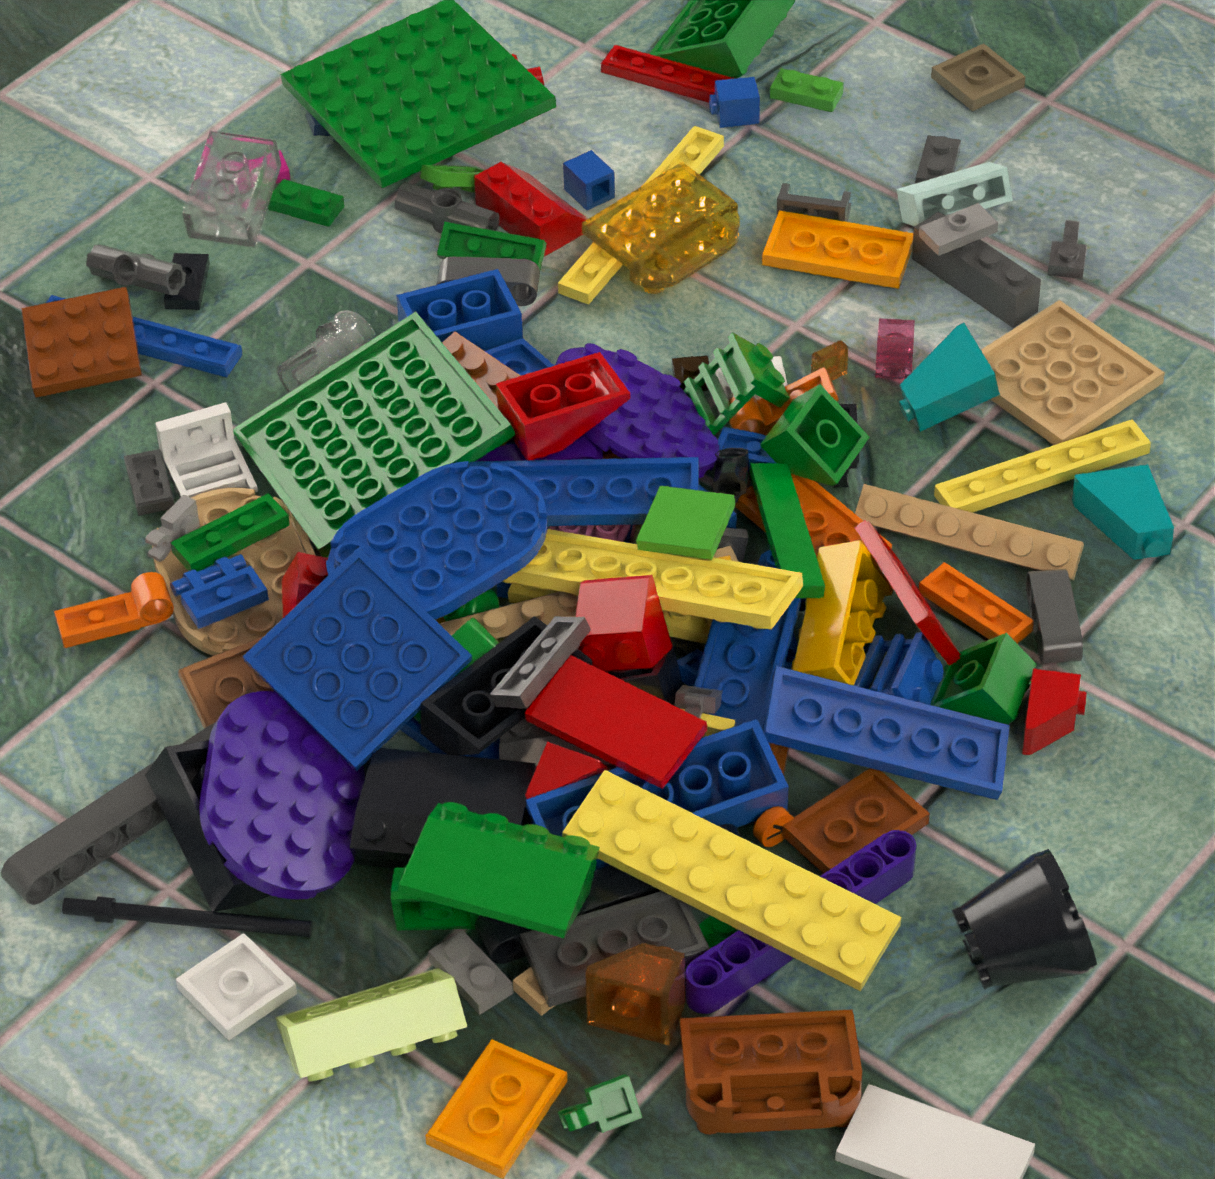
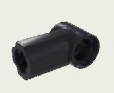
[713,448,751,503]

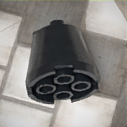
[952,849,1097,990]

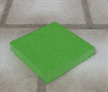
[636,486,736,560]

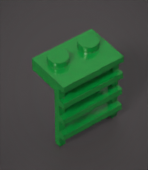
[683,332,790,435]

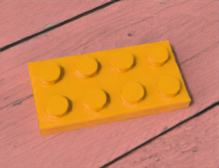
[762,210,913,289]

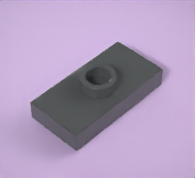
[124,449,174,516]

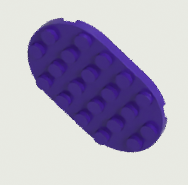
[555,343,719,478]
[199,691,365,900]

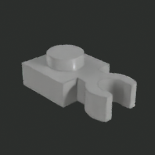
[145,495,200,562]

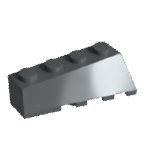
[912,212,1041,328]

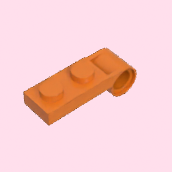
[729,367,839,435]
[54,572,174,648]

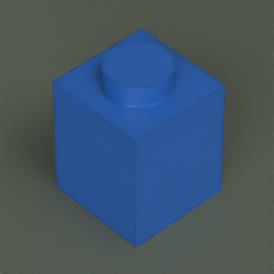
[709,77,760,128]
[563,150,615,210]

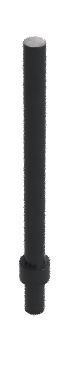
[62,896,313,938]

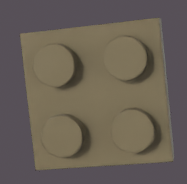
[931,43,1026,111]

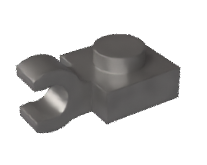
[1048,220,1087,279]
[675,685,722,718]

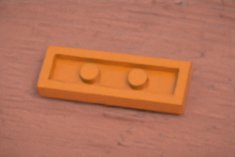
[919,562,1034,644]

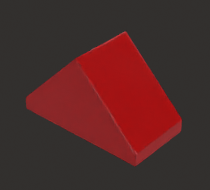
[525,741,610,799]

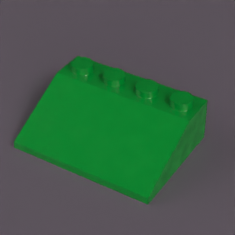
[649,0,795,79]
[398,802,600,938]

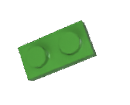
[770,68,844,113]
[420,165,485,192]

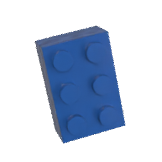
[396,269,523,351]

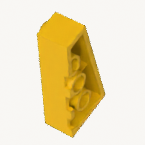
[792,540,894,686]

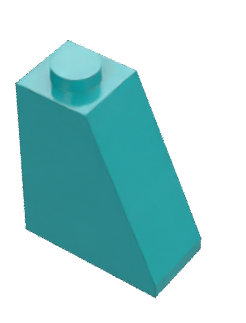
[899,323,1000,432]
[1072,464,1174,560]

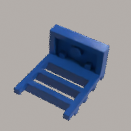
[854,632,944,705]

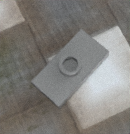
[919,203,998,256]

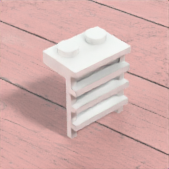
[155,402,258,498]

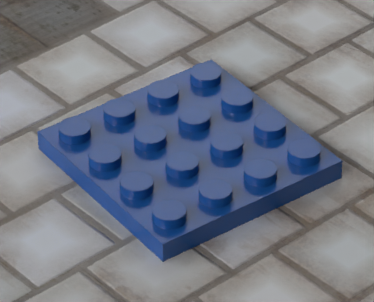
[243,547,473,771]

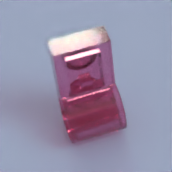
[875,318,915,379]

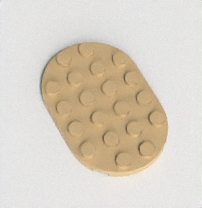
[152,488,315,656]

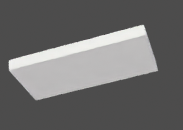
[835,1084,1035,1179]

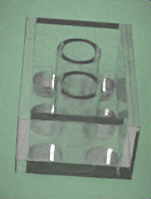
[182,131,281,248]

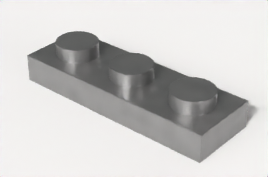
[490,616,591,708]

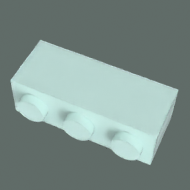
[896,162,1013,227]

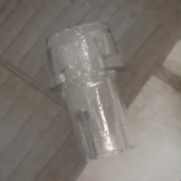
[277,310,377,393]

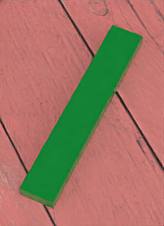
[749,463,825,598]

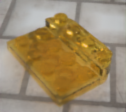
[582,162,740,294]

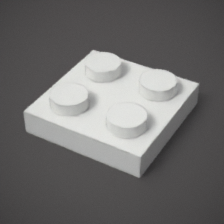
[176,933,297,1040]

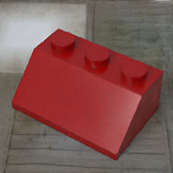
[474,162,594,257]

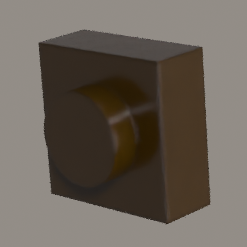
[672,355,709,391]

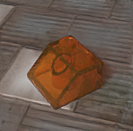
[585,943,685,1045]

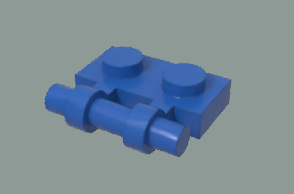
[170,554,269,629]

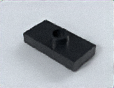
[164,253,210,310]

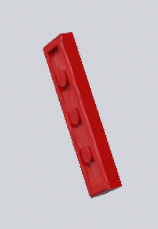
[601,45,734,103]

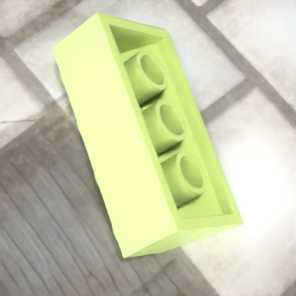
[275,968,467,1081]

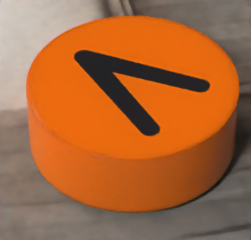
[753,806,794,847]

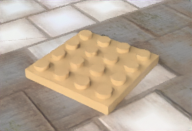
[981,300,1165,445]

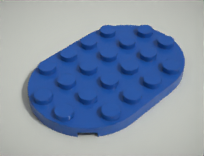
[326,461,548,620]

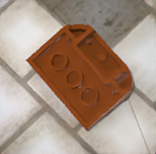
[680,1009,862,1135]

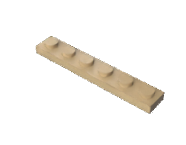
[855,484,1084,581]

